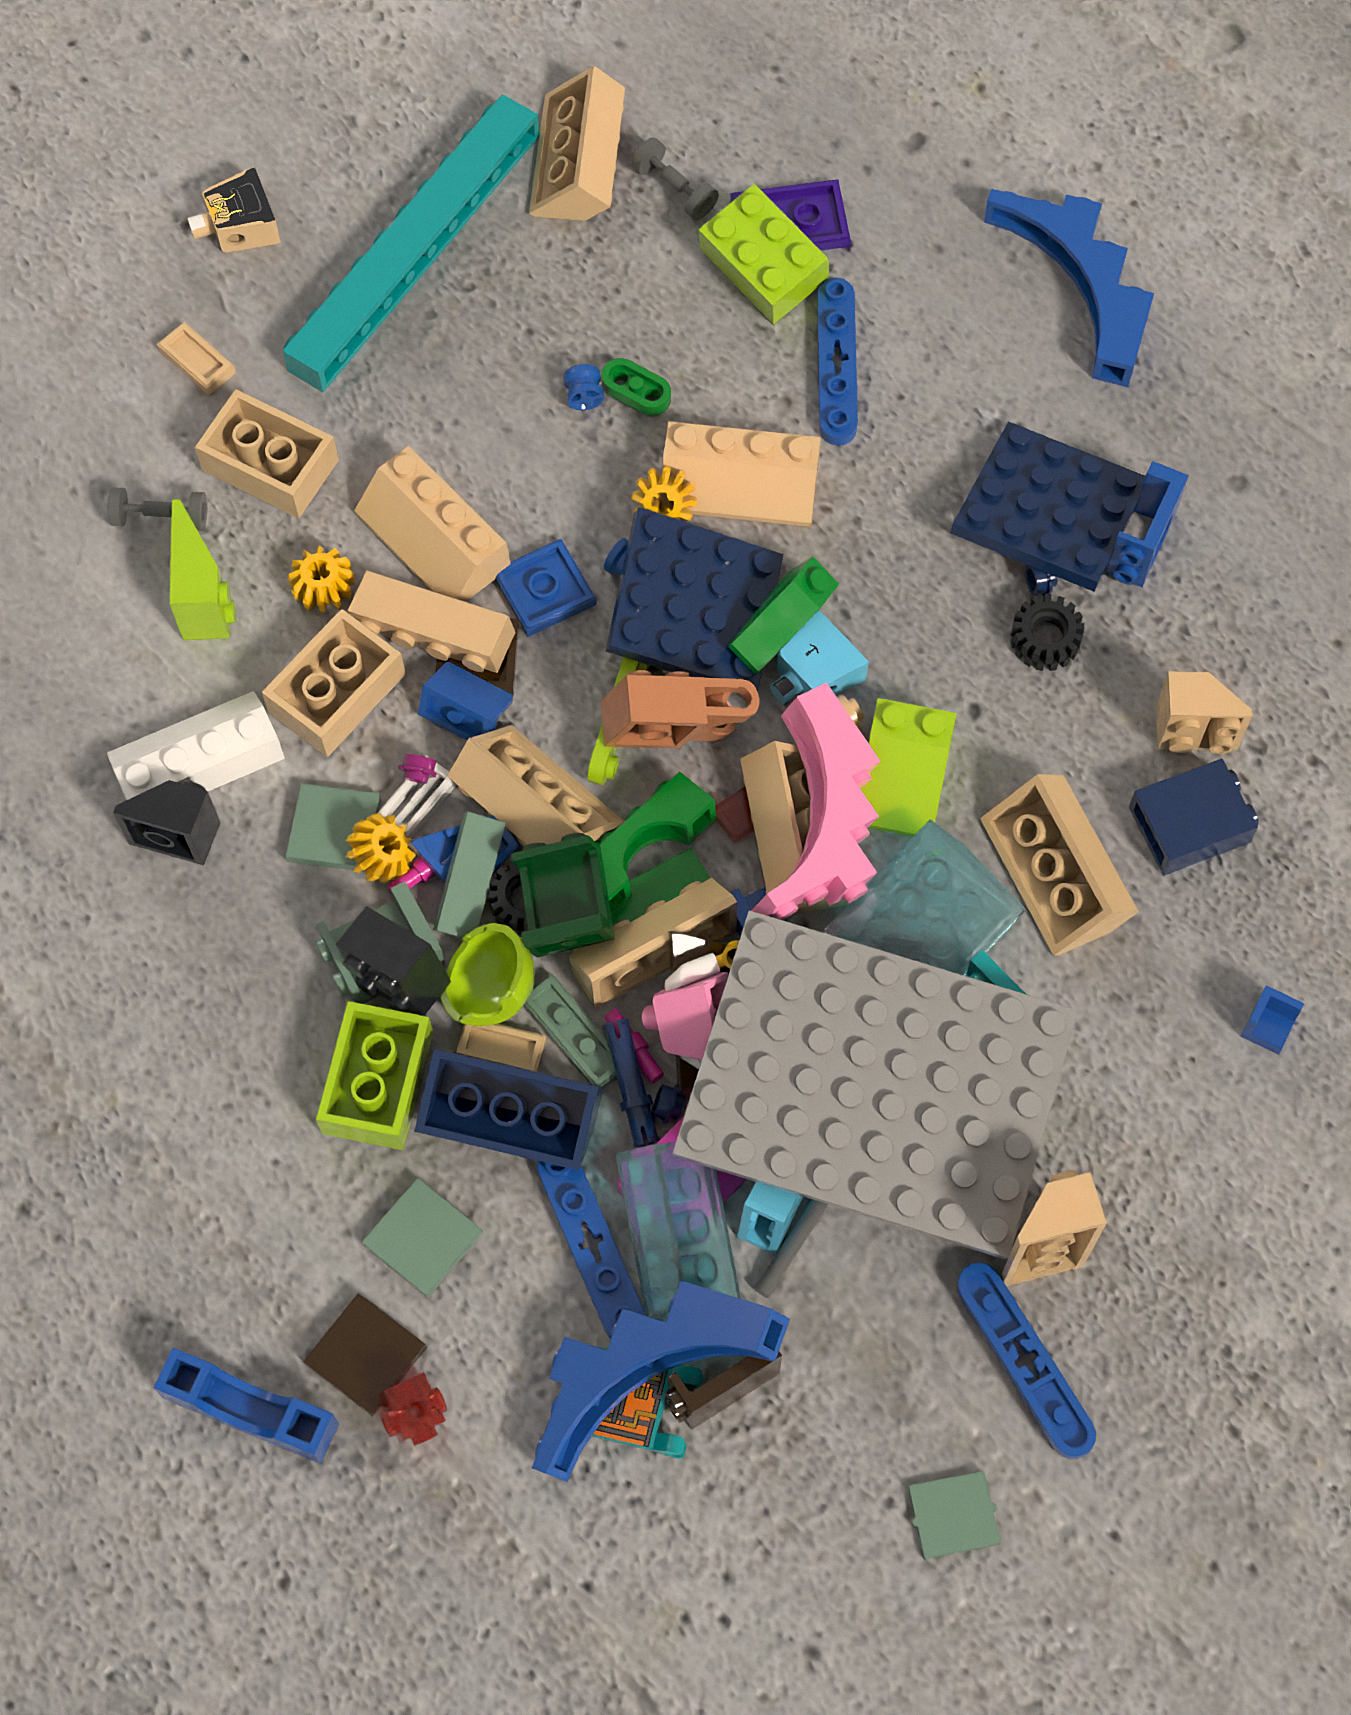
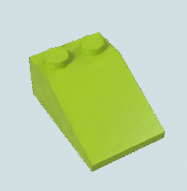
[170,499,237,640]
[860,698,957,840]

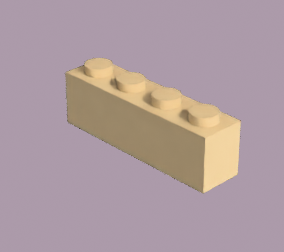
[348,570,515,673]

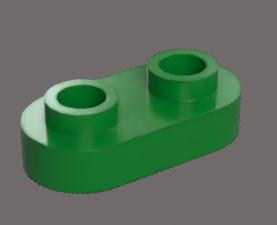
[601,358,671,415]

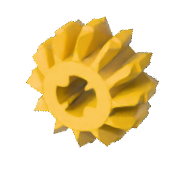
[631,465,698,521]
[288,545,355,614]
[345,813,416,883]

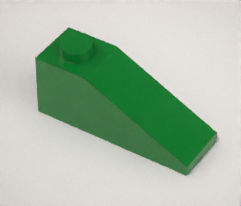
[728,556,839,674]

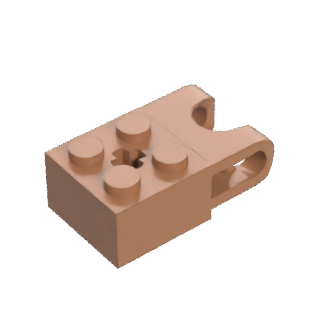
[601,670,760,749]

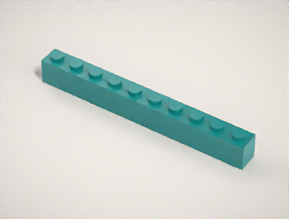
[282,94,540,392]

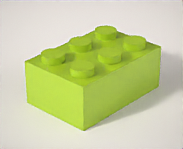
[698,184,829,325]
[316,1001,434,1151]

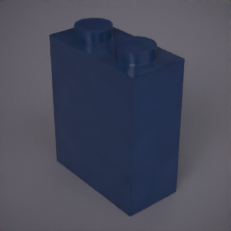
[1129,758,1258,876]

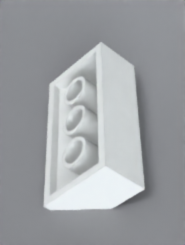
[107,691,285,800]

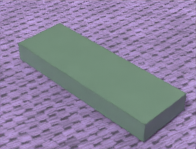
[433,812,506,938]
[523,973,617,1090]

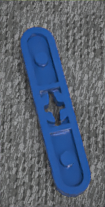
[817,278,858,446]
[537,1161,645,1338]
[957,1263,1096,1459]

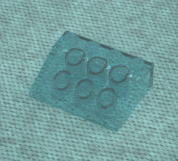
[822,819,1025,976]

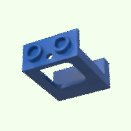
[1107,461,1189,588]

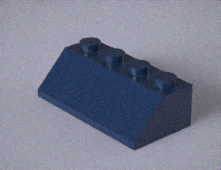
[414,1049,603,1170]

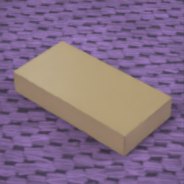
[157,322,236,396]
[456,1024,547,1072]

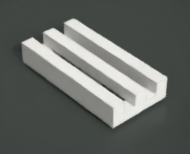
[377,756,457,838]

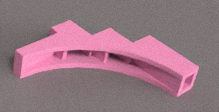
[751,682,881,920]

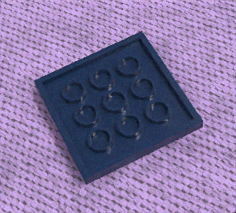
[950,421,1146,592]
[605,507,784,692]

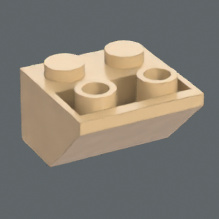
[1156,671,1252,754]

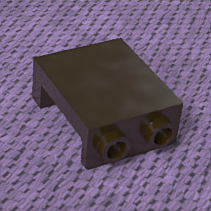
[665,1351,782,1429]

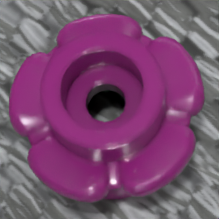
[398,754,437,784]

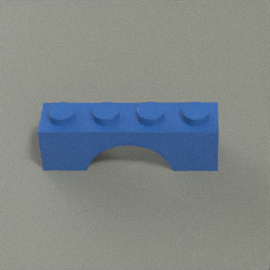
[153,1348,339,1464]

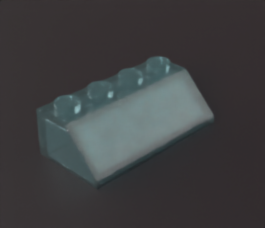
[616,1141,741,1322]

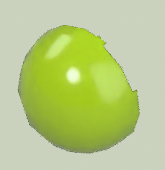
[440,923,535,1026]

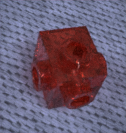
[378,1372,447,1446]

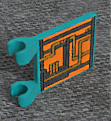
[591,1346,704,1459]

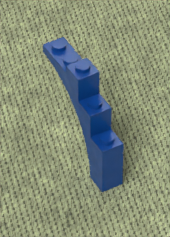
[984,189,1154,387]
[532,1280,790,1482]

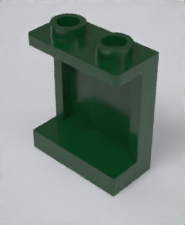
[511,833,615,958]

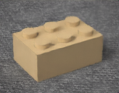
[195,389,339,518]
[262,609,406,758]

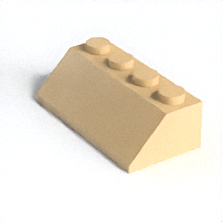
[529,66,625,221]
[660,421,821,527]
[354,445,511,602]
[447,725,625,846]
[740,741,860,914]
[980,774,1139,956]
[569,878,737,1010]
[1000,1170,1107,1286]

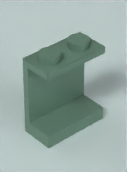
[315,881,445,1004]

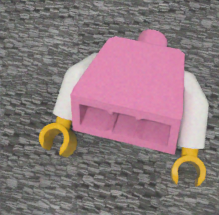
[642,940,739,1069]

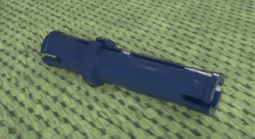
[602,1019,660,1148]

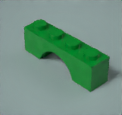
[598,771,717,916]

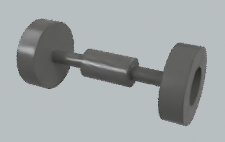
[632,137,719,220]
[107,487,208,531]

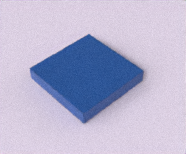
[495,539,597,637]

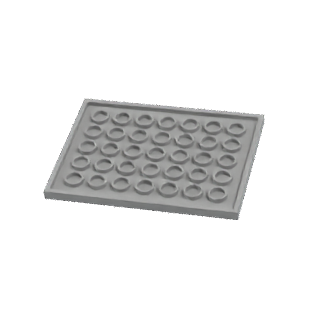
[673,910,1078,1260]

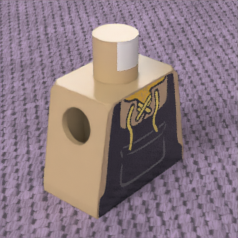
[187,167,281,252]

